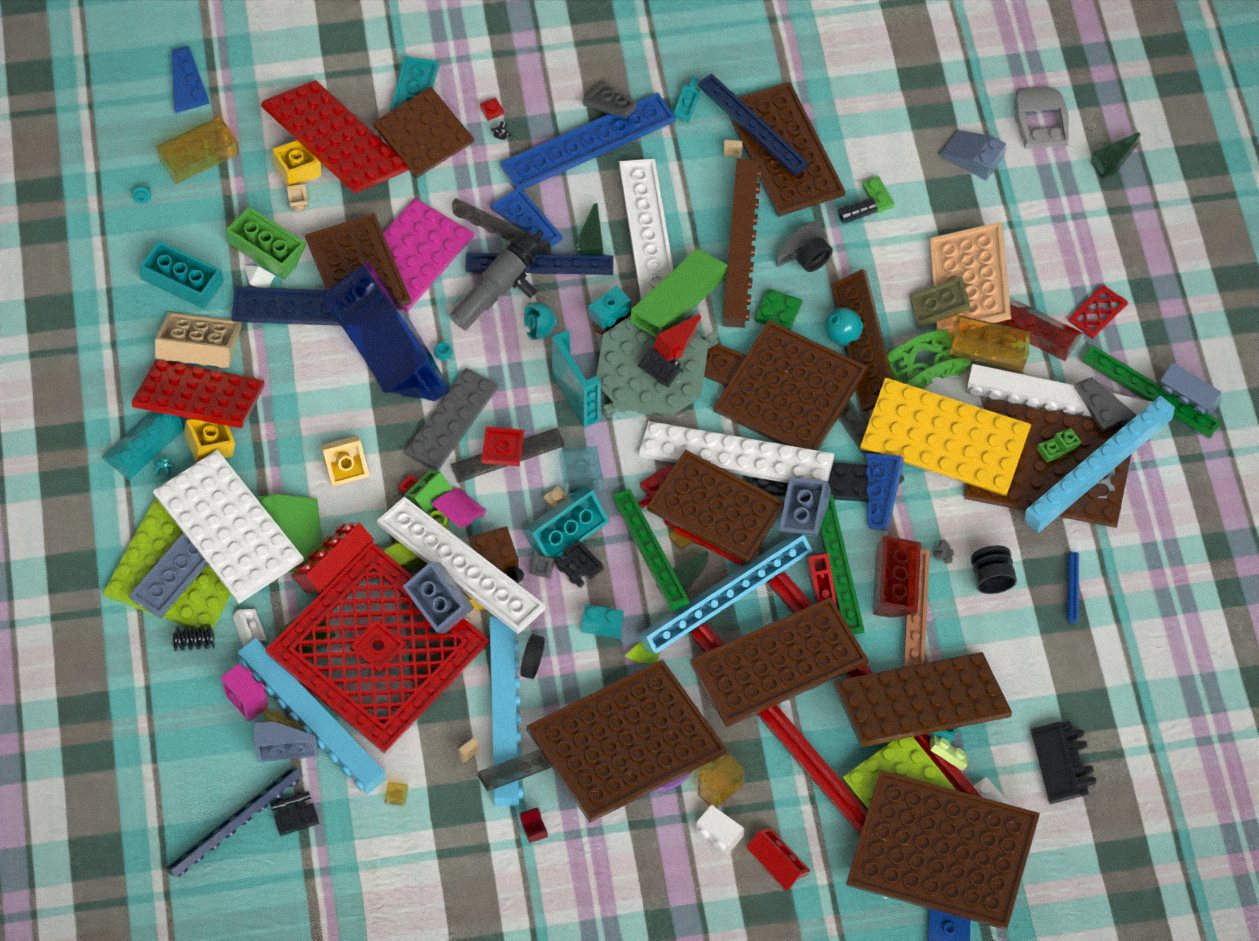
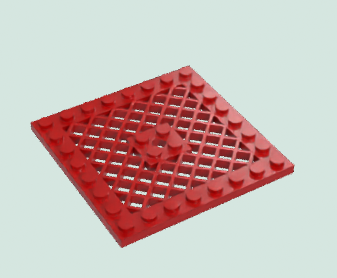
[265,542,490,754]

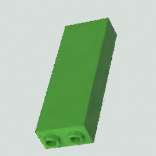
[630,248,728,338]

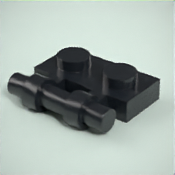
[554,540,604,588]
[270,791,319,837]

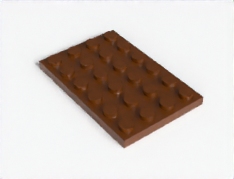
[305,213,411,326]
[647,449,785,564]

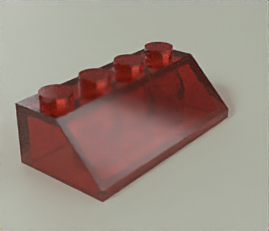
[999,300,1083,362]
[873,535,921,618]

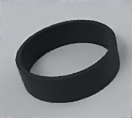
[520,634,545,679]

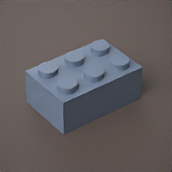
[403,561,474,633]

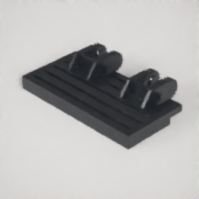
[1031,720,1097,805]

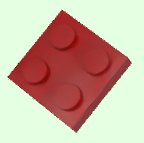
[482,427,524,466]

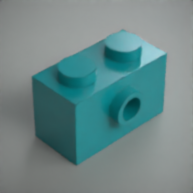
[588,285,631,330]
[582,604,624,639]

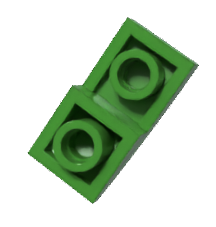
[1036,428,1082,463]

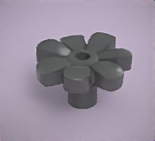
[933,539,954,564]

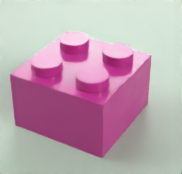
[220,663,268,722]

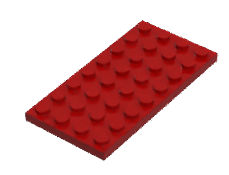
[261,80,408,194]

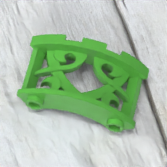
[887,329,972,389]

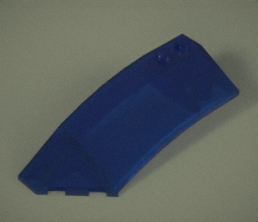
[320,261,450,401]

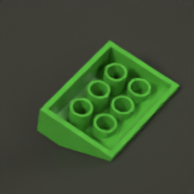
[258,494,322,572]

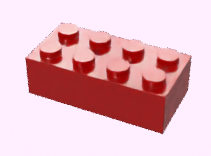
[291,522,374,593]

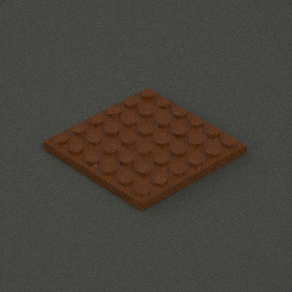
[713,320,868,451]

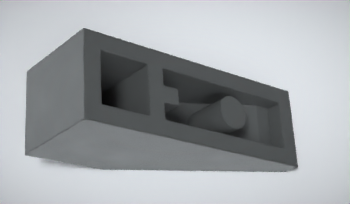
[775,220,827,267]

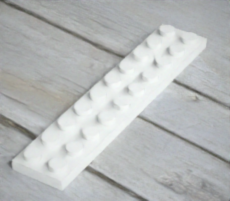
[619,159,674,301]
[639,421,834,483]
[377,497,545,634]

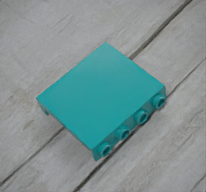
[552,329,601,428]

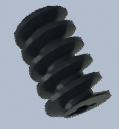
[173,624,215,651]

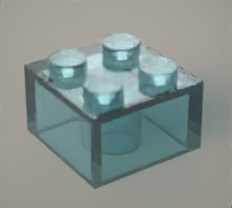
[559,446,603,495]

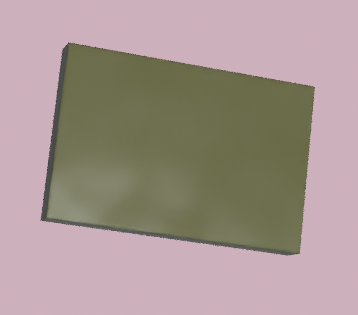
[910,276,972,328]

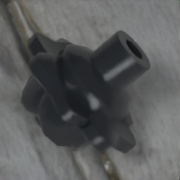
[491,121,512,140]

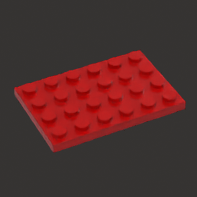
[132,360,264,429]

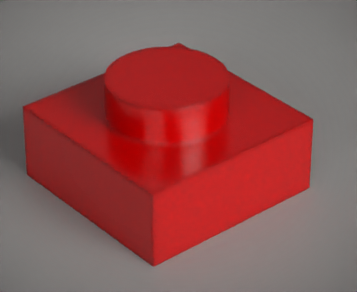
[480,98,504,121]
[398,474,419,495]

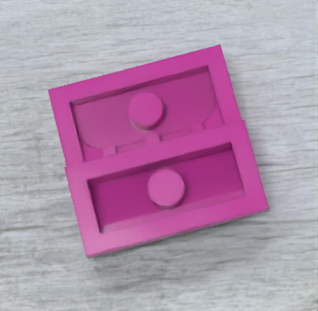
[432,488,487,527]

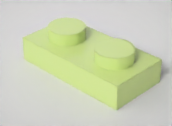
[930,734,968,771]

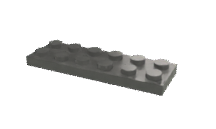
[405,368,498,471]

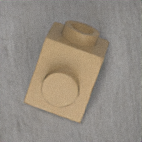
[287,184,308,211]

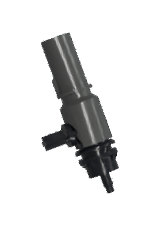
[449,230,544,331]

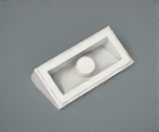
[233,609,267,647]

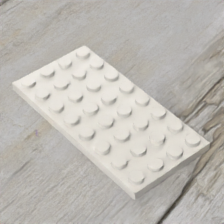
[153,450,304,604]

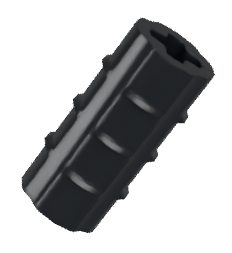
[838,197,878,224]

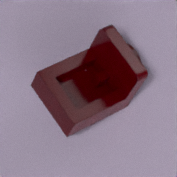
[519,807,548,843]

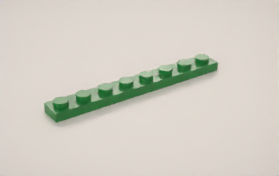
[1082,345,1221,439]
[612,489,689,611]
[820,494,865,635]

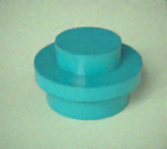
[434,342,453,361]

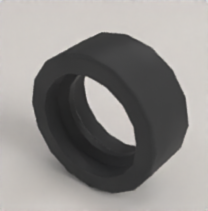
[797,237,833,272]

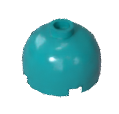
[524,302,557,340]
[825,307,863,346]

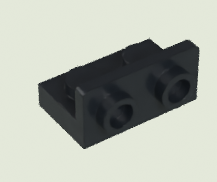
[638,347,684,388]

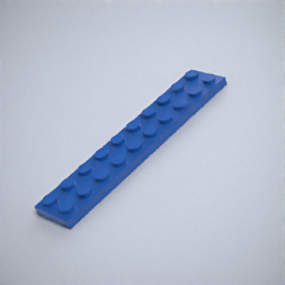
[500,92,676,190]

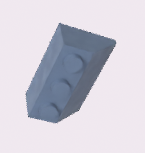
[1160,363,1221,415]

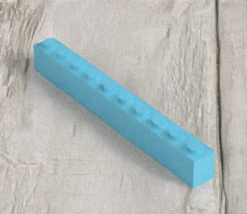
[1024,396,1175,533]
[638,533,812,654]
[490,616,523,806]
[237,638,386,795]

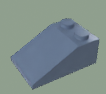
[940,130,1007,181]
[779,477,831,536]
[253,720,319,762]

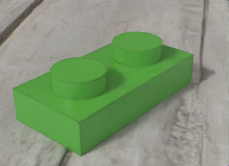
[862,176,894,213]

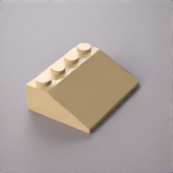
[155,312,242,368]

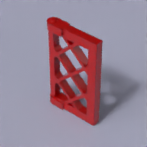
[1068,285,1129,339]

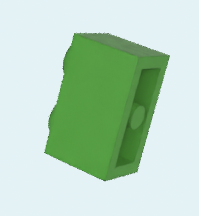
[405,469,452,514]

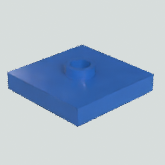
[928,909,971,941]

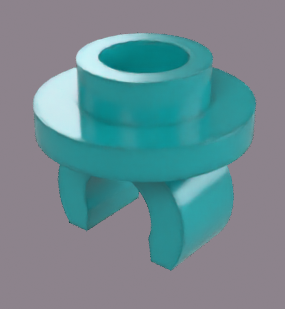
[132,186,151,204]
[154,458,174,477]

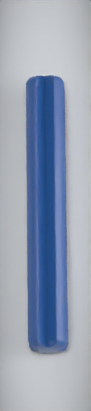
[1067,552,1079,623]

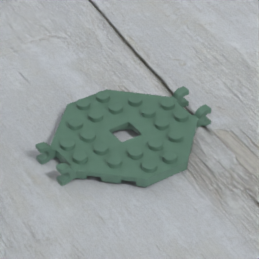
[596,310,719,419]

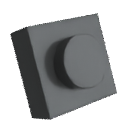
[530,555,555,579]

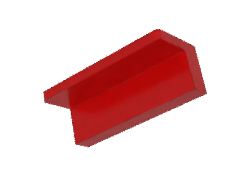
[747,827,811,890]

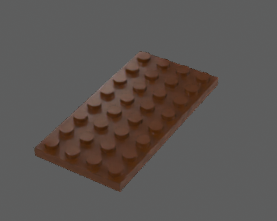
[728,82,846,217]
[690,597,869,727]
[833,652,1012,747]

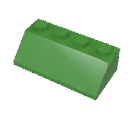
[225,206,306,280]

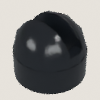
[507,568,524,583]

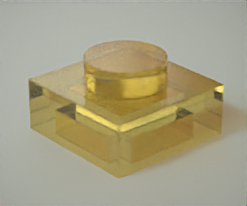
[669,531,693,551]
[384,782,409,806]

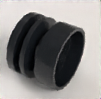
[970,545,1017,594]

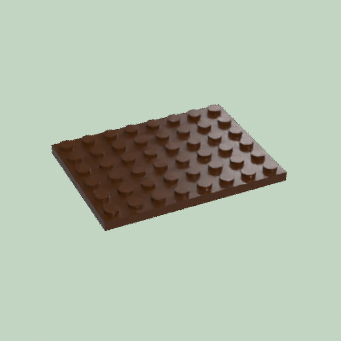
[964,400,1131,528]
[526,659,727,823]
[846,770,1040,930]

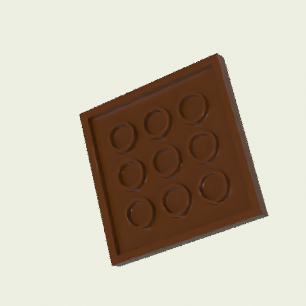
[373,86,474,179]

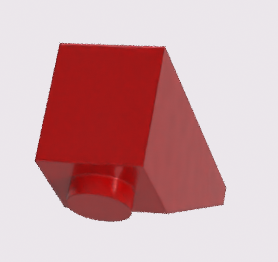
[654,314,702,362]
[805,553,838,608]

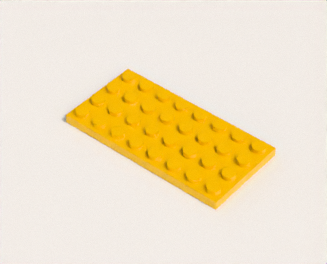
[860,378,1031,496]

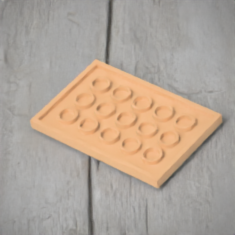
[930,222,1011,332]

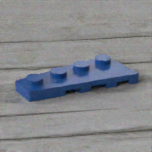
[172,46,210,113]
[490,187,562,249]
[866,453,904,531]

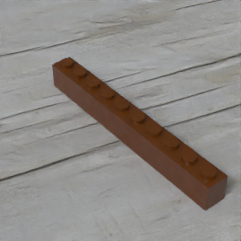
[723,159,762,328]

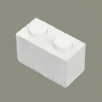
[696,805,744,854]

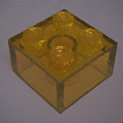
[697,753,745,808]

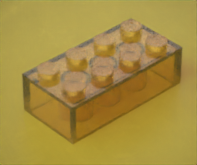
[156,116,240,185]
[949,314,1030,371]

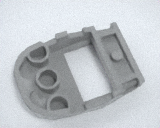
[1015,87,1069,149]

